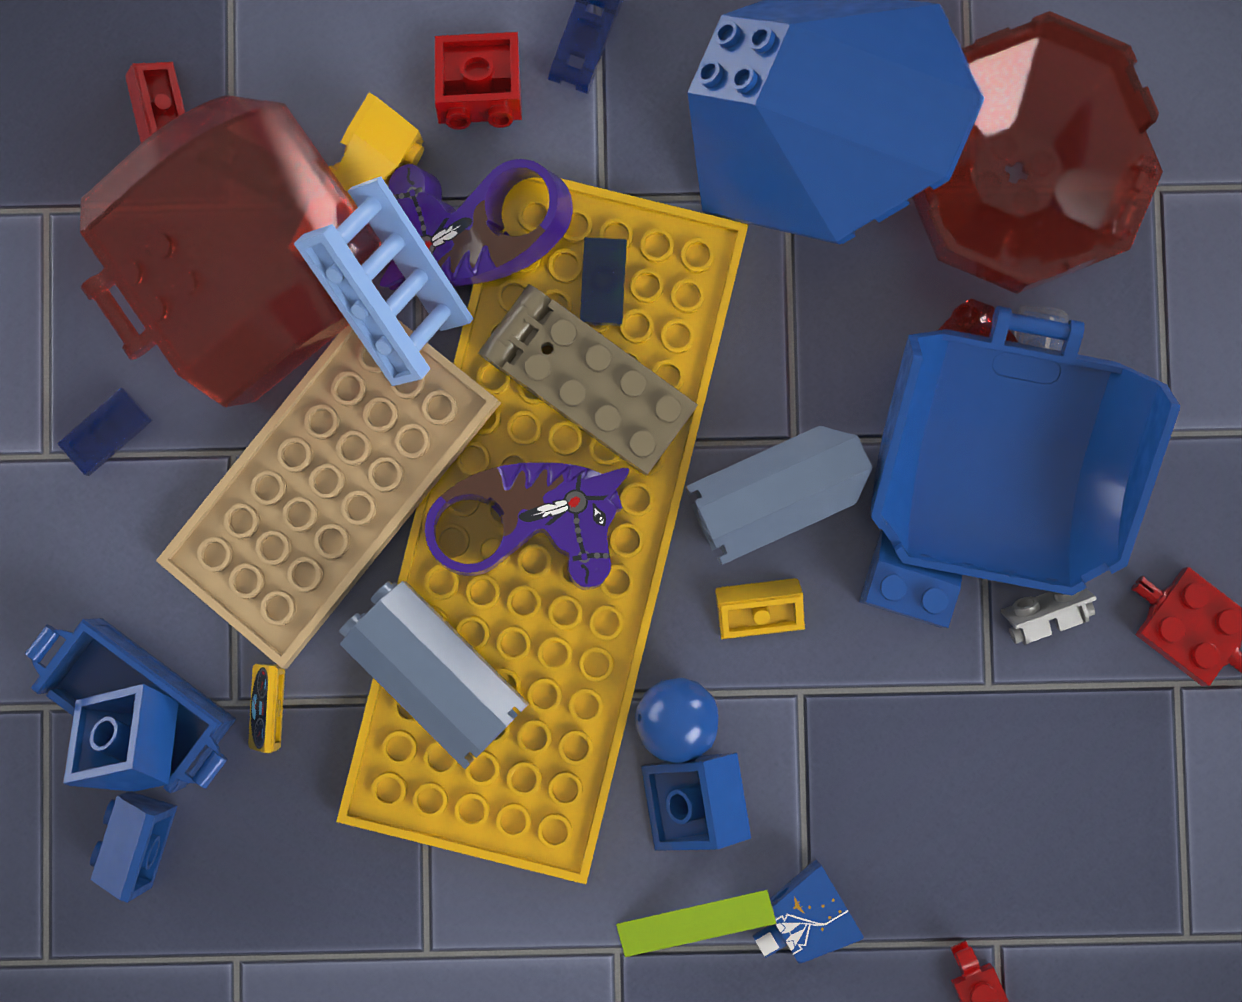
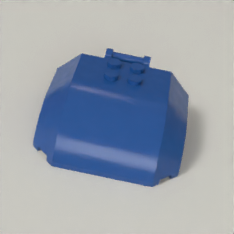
[871,306,1180,596]

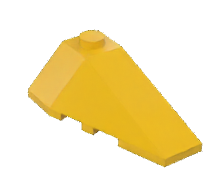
[288,92,424,262]

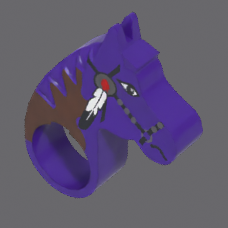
[380,159,573,291]
[425,463,629,590]

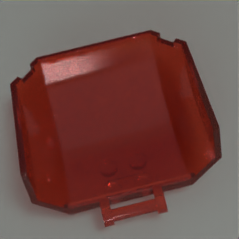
[80,95,382,407]

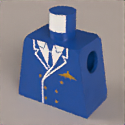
[753,860,864,963]

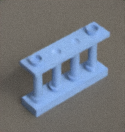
[294,176,474,386]

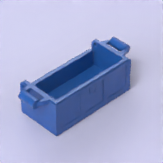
[25,618,236,794]

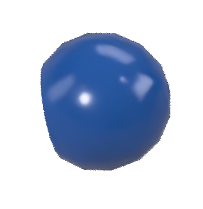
[635,678,718,763]

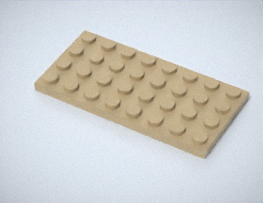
[156,319,501,669]

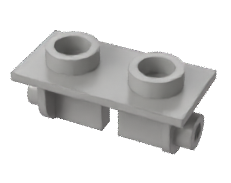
[1001,588,1096,645]

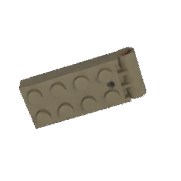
[478,284,698,476]

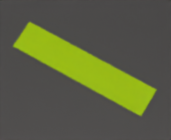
[616,890,777,957]

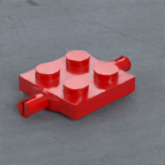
[1131,567,1242,687]

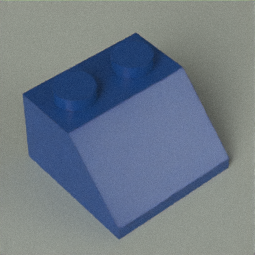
[859,529,962,628]
[63,684,179,792]
[641,753,751,851]
[90,791,178,902]

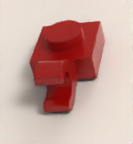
[950,940,1009,1002]

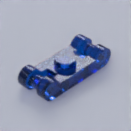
[548,0,623,94]

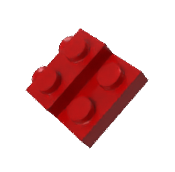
[435,32,522,130]

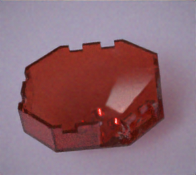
[912,11,1163,294]

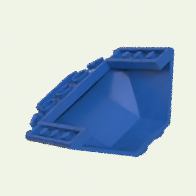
[687,0,985,245]

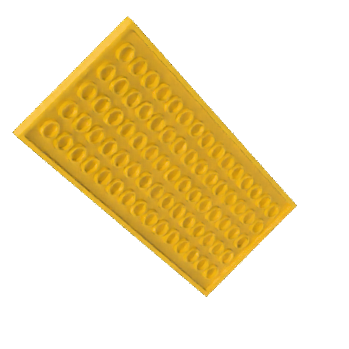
[336,177,749,884]

